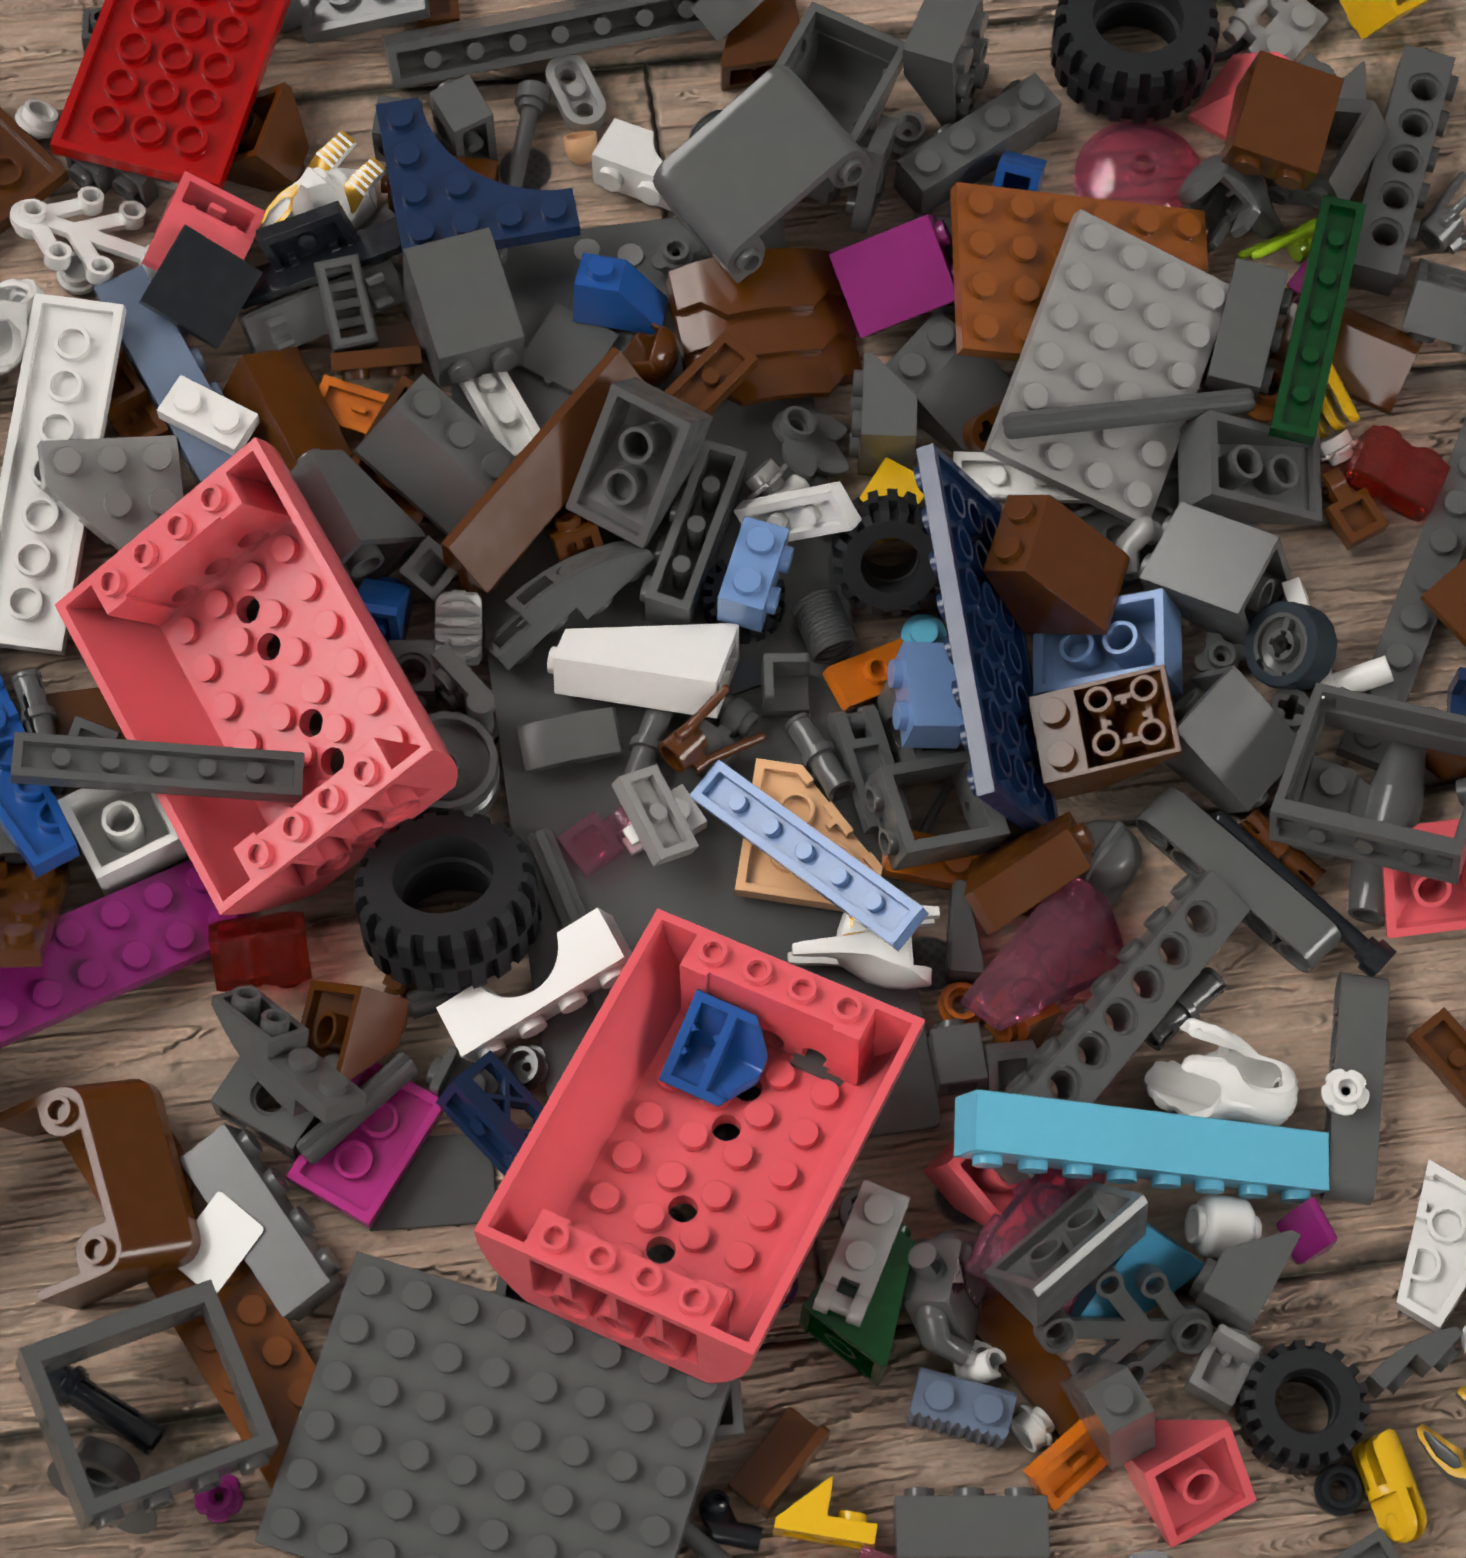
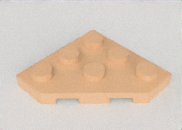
[734,758,883,912]

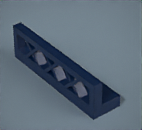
[436,1050,544,1176]

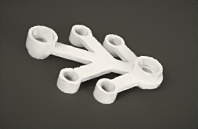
[10,186,156,285]

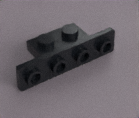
[241,200,402,310]

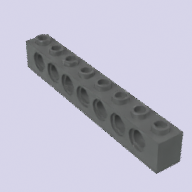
[993,869,1251,1185]

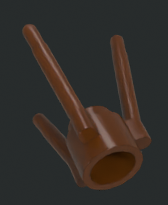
[658,685,767,774]

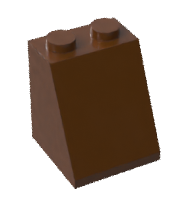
[1221,50,1344,190]
[983,495,1130,635]

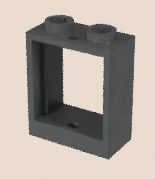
[1264,98,1389,209]
[864,751,1010,871]

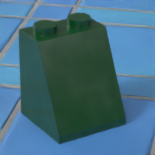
[799,1223,915,1386]

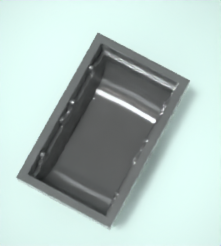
[774,2,905,205]

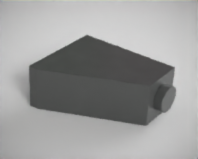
[1061,1359,1155,1471]

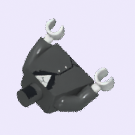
[903,1229,1021,1383]

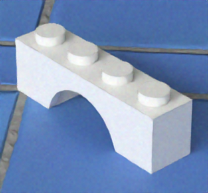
[591,118,671,211]
[436,908,632,1062]

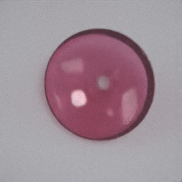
[1073,121,1201,208]

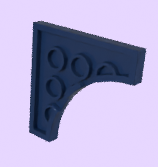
[375,97,581,253]

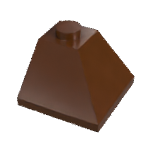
[226,82,310,192]
[301,980,410,1080]

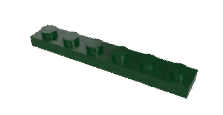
[1268,195,1367,446]

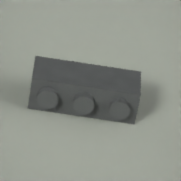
[1202,258,1293,402]
[893,1487,1050,1558]

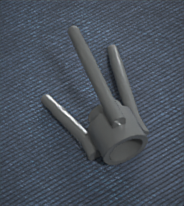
[1418,171,1466,255]

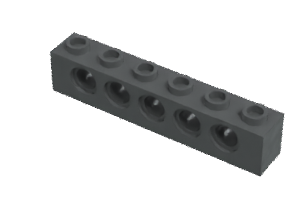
[1349,44,1459,297]

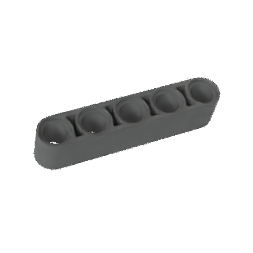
[1136,787,1341,973]
[1320,972,1389,1205]

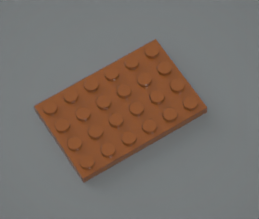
[950,182,1213,380]

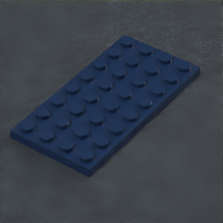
[914,443,1059,832]

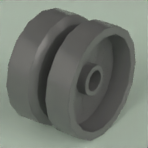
[415,711,501,820]

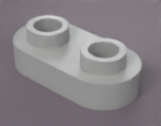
[546,54,606,132]

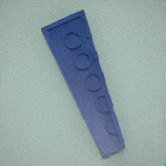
[0,674,80,878]

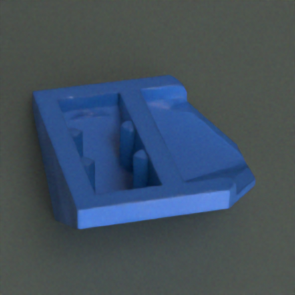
[659,989,769,1106]

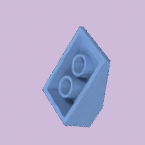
[1033,588,1183,696]

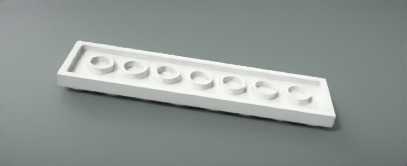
[0,293,127,656]

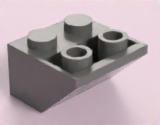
[849,353,917,475]

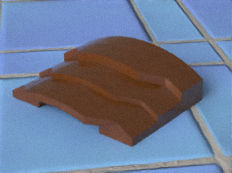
[665,248,862,407]

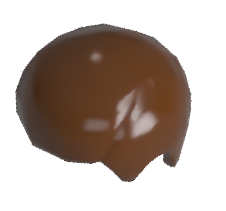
[622,323,679,387]

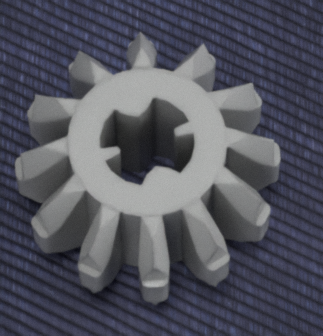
[435,590,483,666]

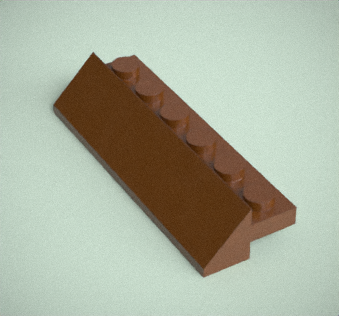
[441,346,645,597]

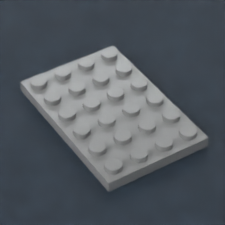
[983,209,1230,524]

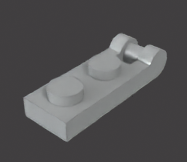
[812,1179,911,1328]

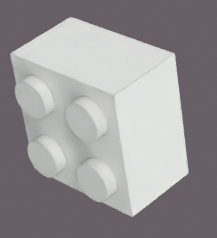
[57,788,189,896]

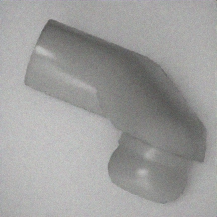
[1116,516,1162,581]

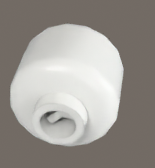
[1185,1194,1262,1258]

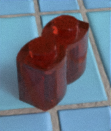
[1344,424,1451,522]
[208,911,312,992]

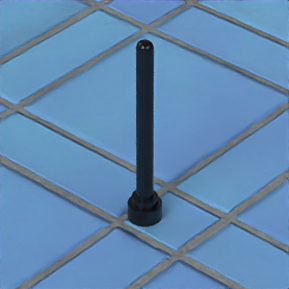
[1212,811,1397,977]

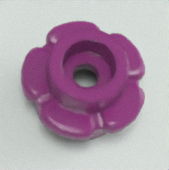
[194,1474,244,1523]

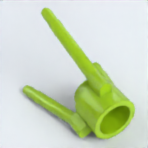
[1237,218,1317,288]

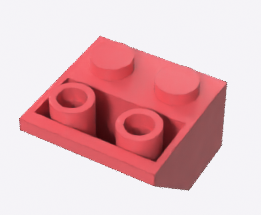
[141,171,266,271]

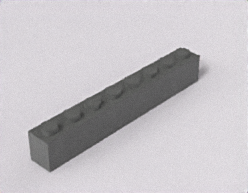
[382,0,706,89]

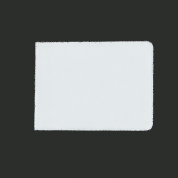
[178,1192,264,1293]

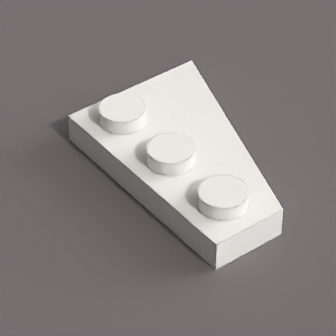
[1395,1160,1466,1331]

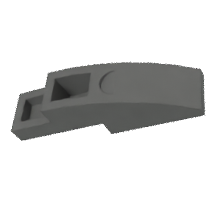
[482,540,655,670]
[211,984,367,1124]

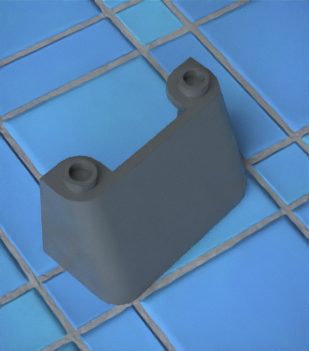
[653,65,874,284]

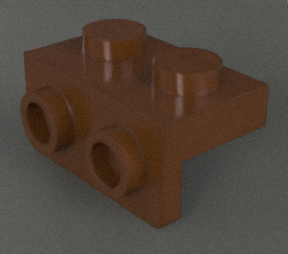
[330,323,424,381]

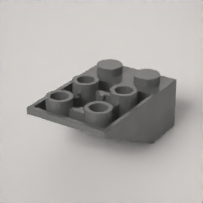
[902,0,989,126]

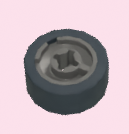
[1245,601,1337,692]

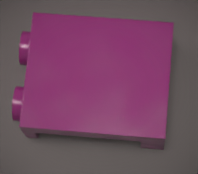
[829,214,955,338]

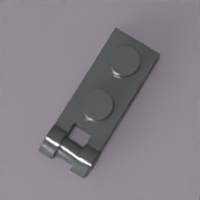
[827,704,913,834]

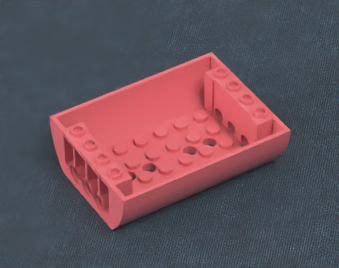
[55,437,458,915]
[474,908,925,1383]

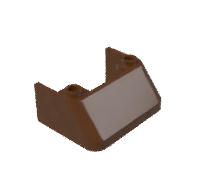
[0,1079,201,1310]

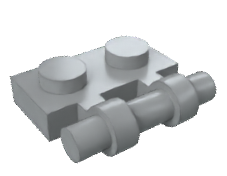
[1223,0,1329,61]

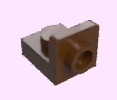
[544,511,603,562]

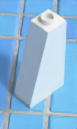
[547,623,739,719]

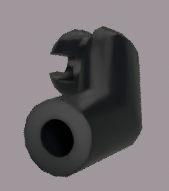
[699,1489,763,1552]

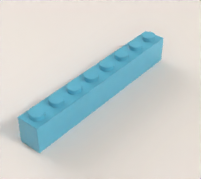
[954,1089,1329,1204]

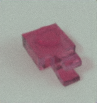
[557,806,631,879]

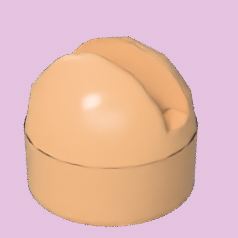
[563,130,598,165]

